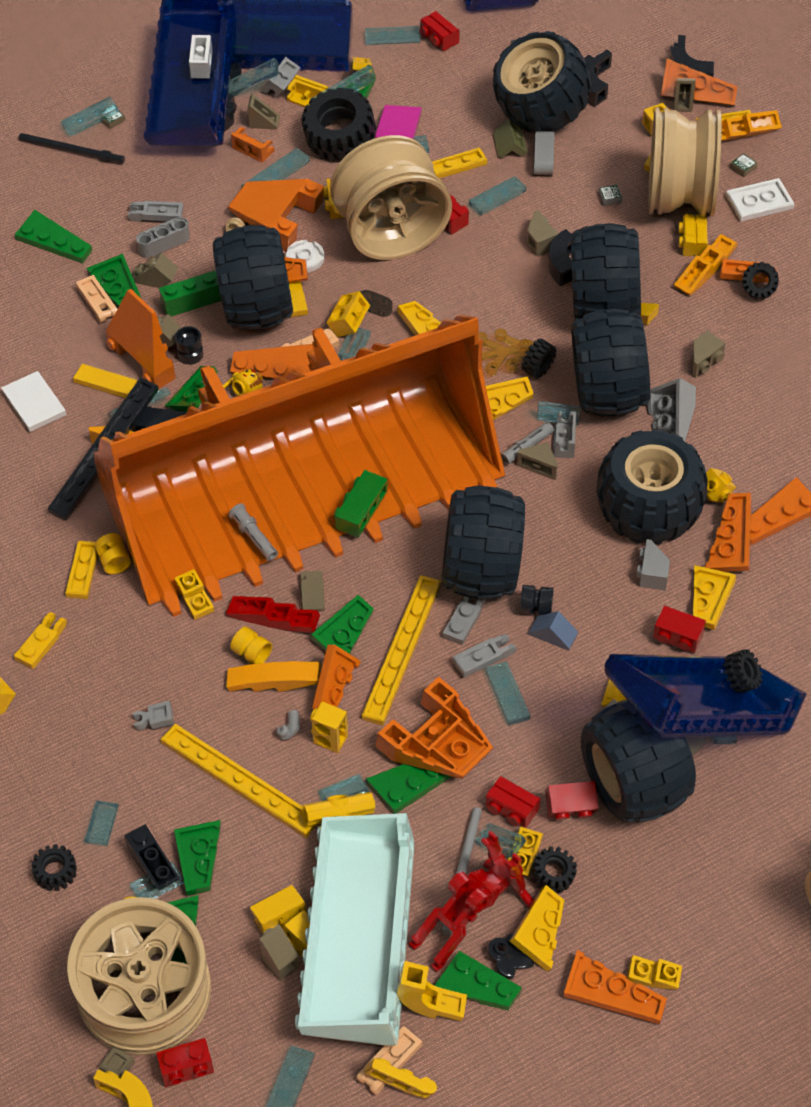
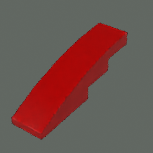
[226,596,321,633]

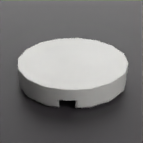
[285,240,325,272]

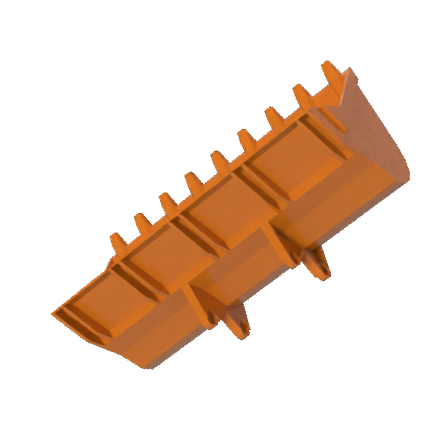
[94,314,505,617]

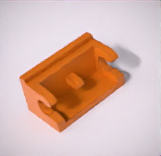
[231,127,275,163]

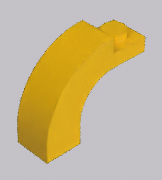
[397,961,467,1021]
[93,1070,153,1107]

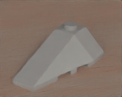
[648,378,696,441]

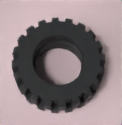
[301,87,376,161]

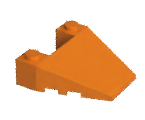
[228,179,324,252]
[106,289,176,389]
[375,677,493,779]

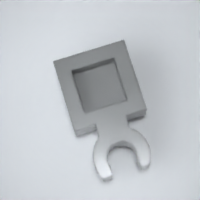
[133,700,174,730]

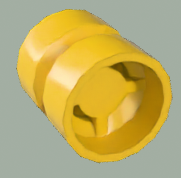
[95,533,131,574]
[230,626,273,664]

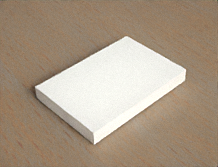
[725,178,794,222]
[1,371,67,432]

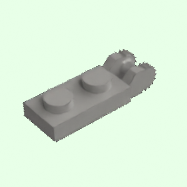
[128,201,184,222]
[443,596,486,645]
[453,634,517,678]

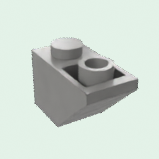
[636,539,670,591]

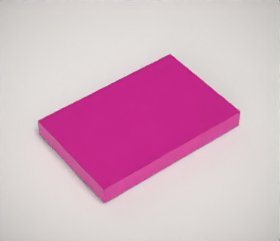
[375,105,422,139]

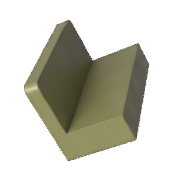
[493,118,528,159]

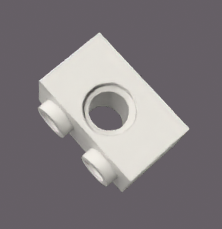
[189,35,213,78]

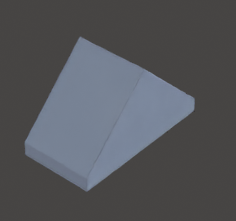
[528,611,578,651]

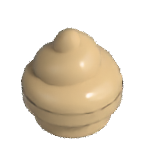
[226,217,245,232]

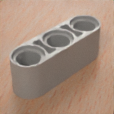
[534,131,554,175]
[136,217,190,258]

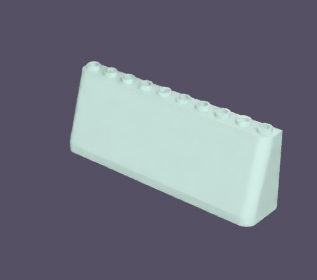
[295,813,414,1046]

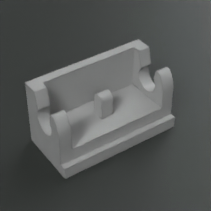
[262,57,301,98]
[553,411,576,458]

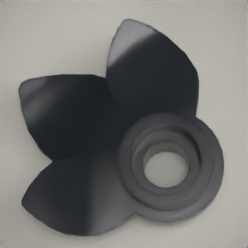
[488,934,534,979]

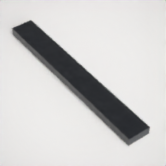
[48,377,159,521]

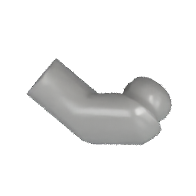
[277,710,300,740]

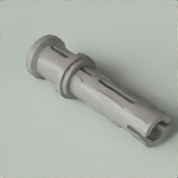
[228,504,278,561]

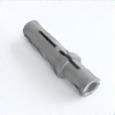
[501,422,554,465]

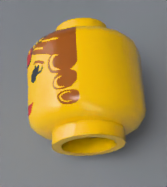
[232,369,263,396]

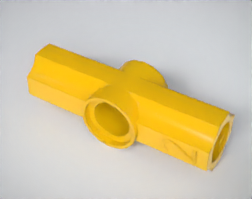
[302,792,376,826]

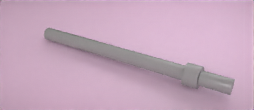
[441,807,482,935]

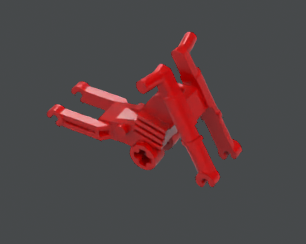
[409,831,534,972]

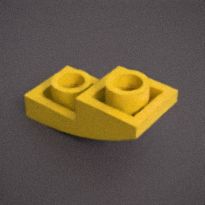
[175,569,214,620]
[508,827,543,877]
[626,955,682,990]

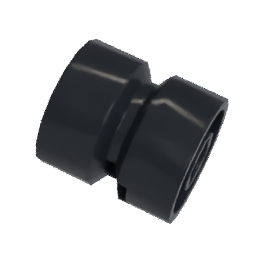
[175,326,204,365]
[520,584,554,615]

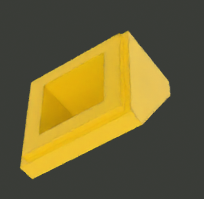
[640,303,659,325]

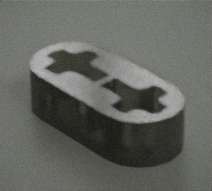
[361,290,393,317]

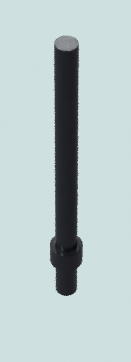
[19,133,125,164]

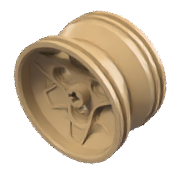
[648,107,722,217]
[330,135,452,260]
[67,897,211,1056]

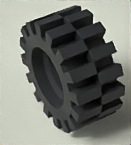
[742,262,779,299]
[521,338,557,379]
[723,649,763,694]
[32,844,77,891]
[531,846,577,893]

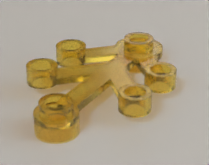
[479,328,533,376]

